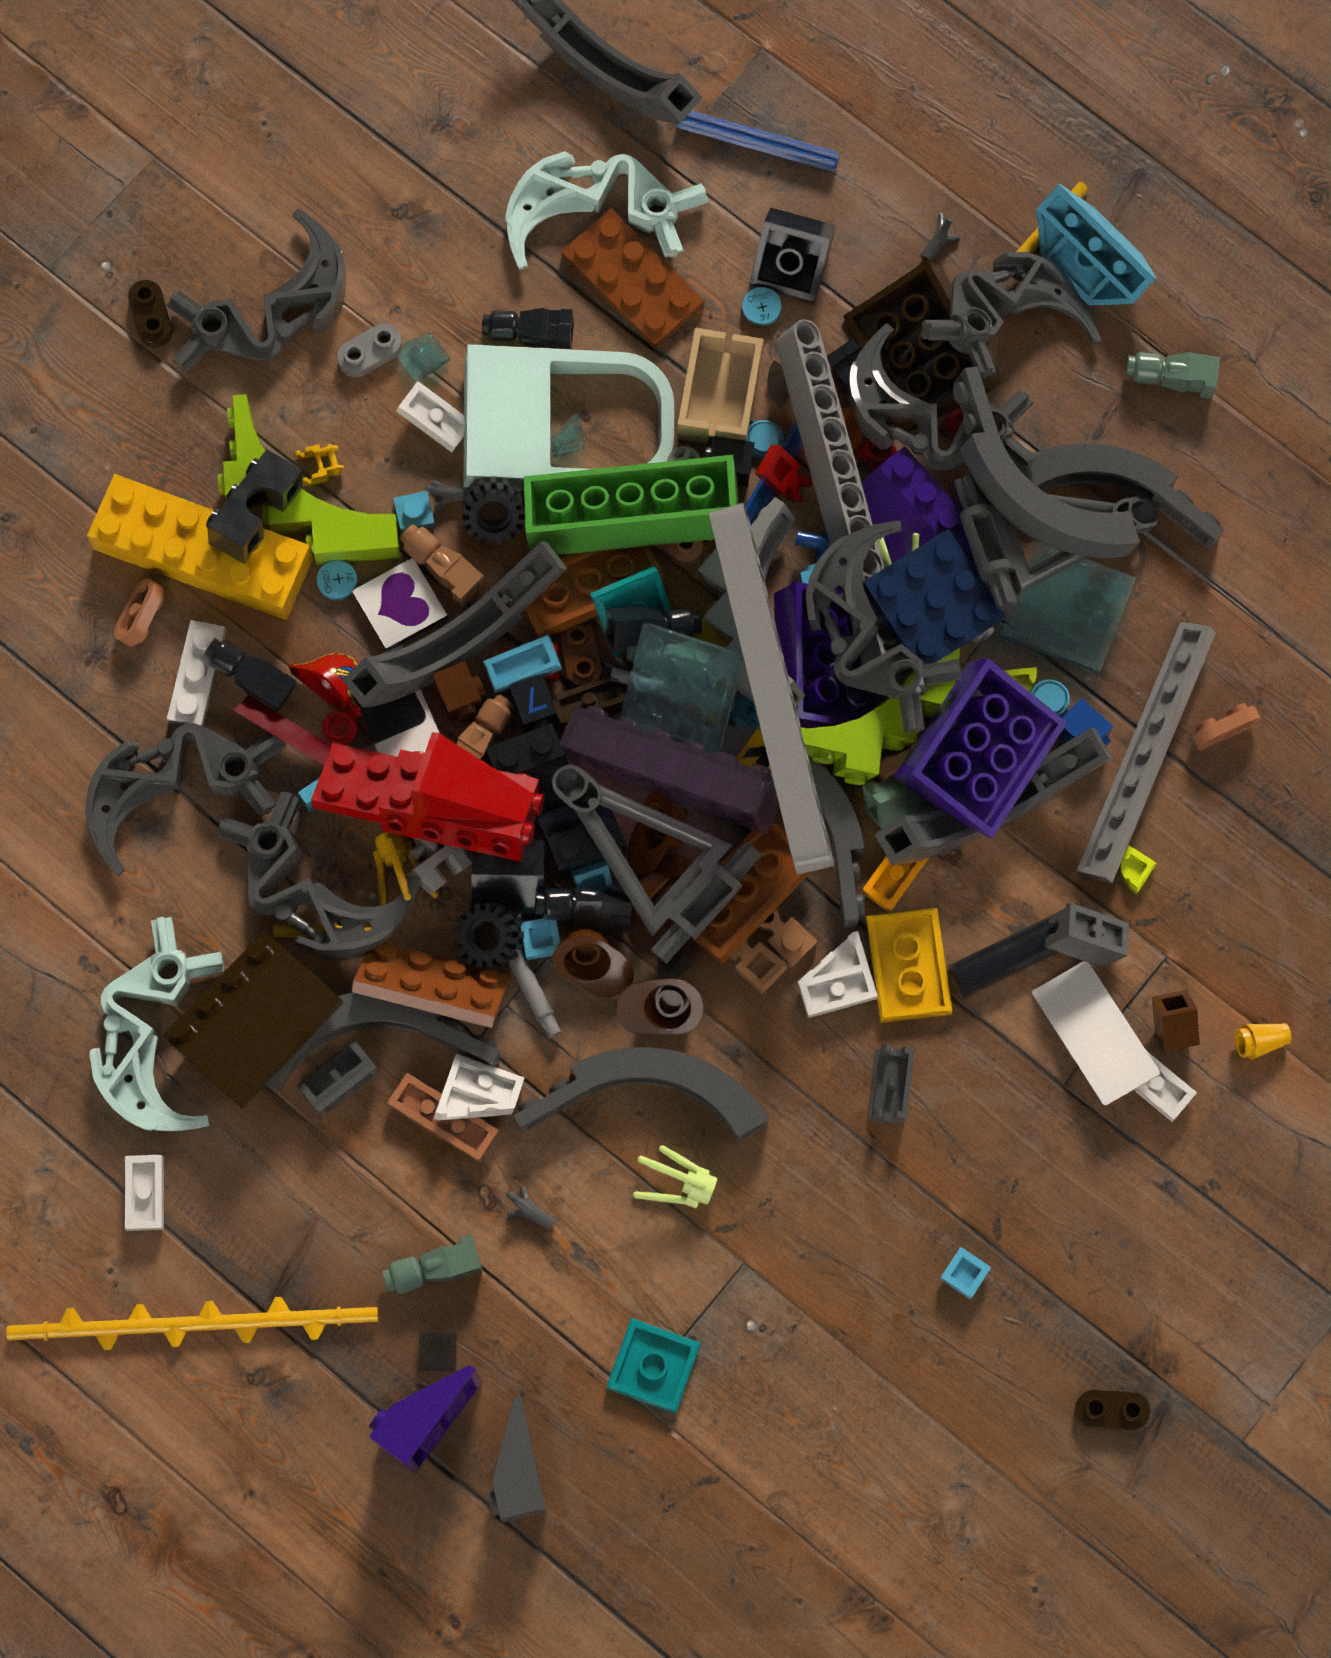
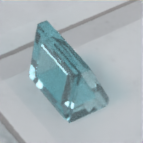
[397,333,450,382]
[550,414,585,458]

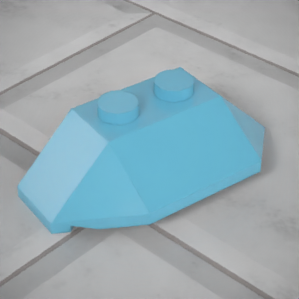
[1036,184,1157,305]

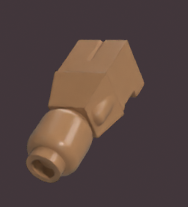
[400,524,485,608]
[457,694,514,763]

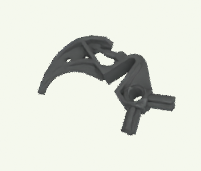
[167,208,346,373]
[921,252,1102,380]
[849,323,1036,473]
[806,521,962,733]
[85,723,286,876]
[218,792,421,959]

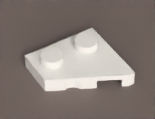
[798,931,878,1018]
[434,1054,525,1121]

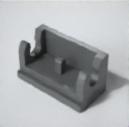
[1045,903,1129,968]
[297,1041,379,1118]
[868,1044,915,1125]

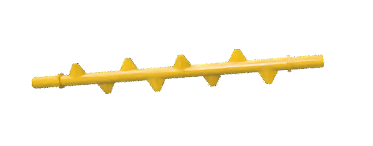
[6,1297,378,1350]

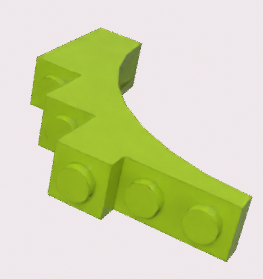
[218,394,400,565]
[801,648,960,785]

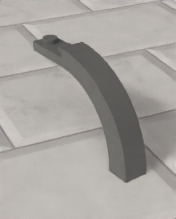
[511,0,703,123]
[953,366,1140,558]
[980,444,1224,551]
[343,542,567,707]
[705,725,865,929]
[875,728,1112,865]
[266,993,501,1092]
[513,1047,770,1143]

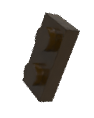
[551,675,629,731]

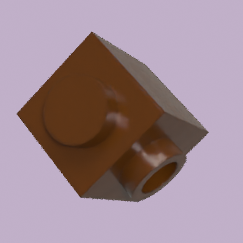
[432,661,486,722]
[1152,990,1200,1052]

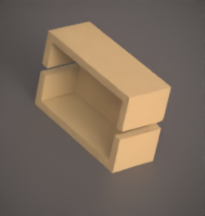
[677,328,764,444]

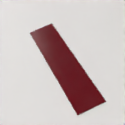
[233,695,331,766]

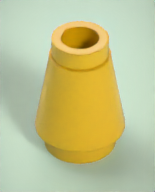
[1234,1023,1292,1060]

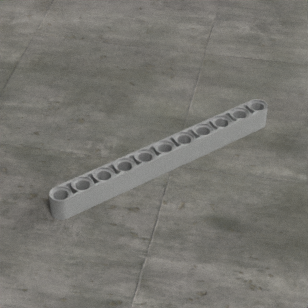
[776,319,910,680]
[709,503,834,875]

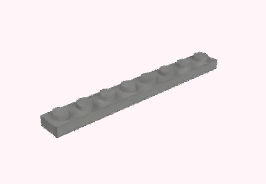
[1076,622,1216,883]

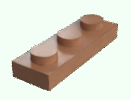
[387,1073,499,1163]

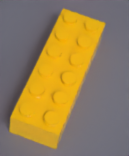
[87,474,313,621]

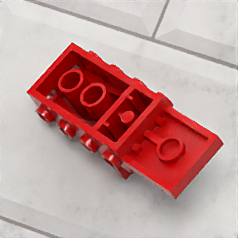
[311,732,544,862]

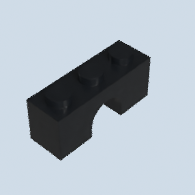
[206,449,303,564]

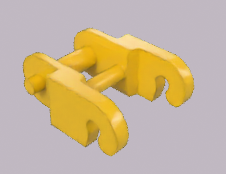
[294,444,345,486]

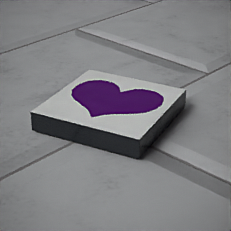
[352,558,448,652]

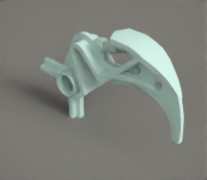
[505,151,708,271]
[89,917,225,1131]

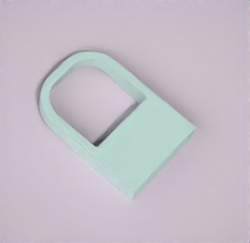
[463,344,674,490]

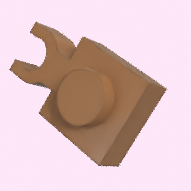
[758,909,818,969]
[729,939,787,994]

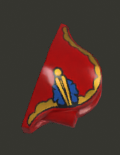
[289,652,361,718]

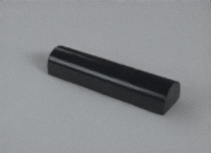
[948,903,1080,999]

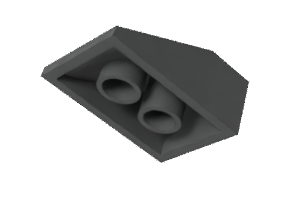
[487,1396,547,1523]

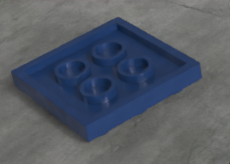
[863,529,1007,664]

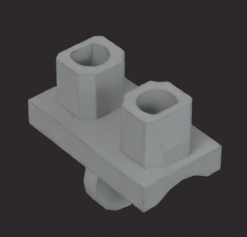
[404,838,472,894]

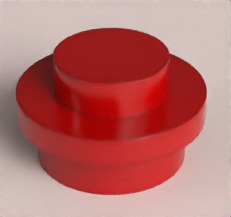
[321,711,357,745]

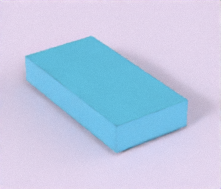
[483,635,562,695]

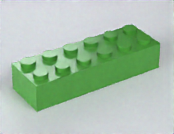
[524,455,739,555]

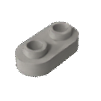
[337,323,402,377]

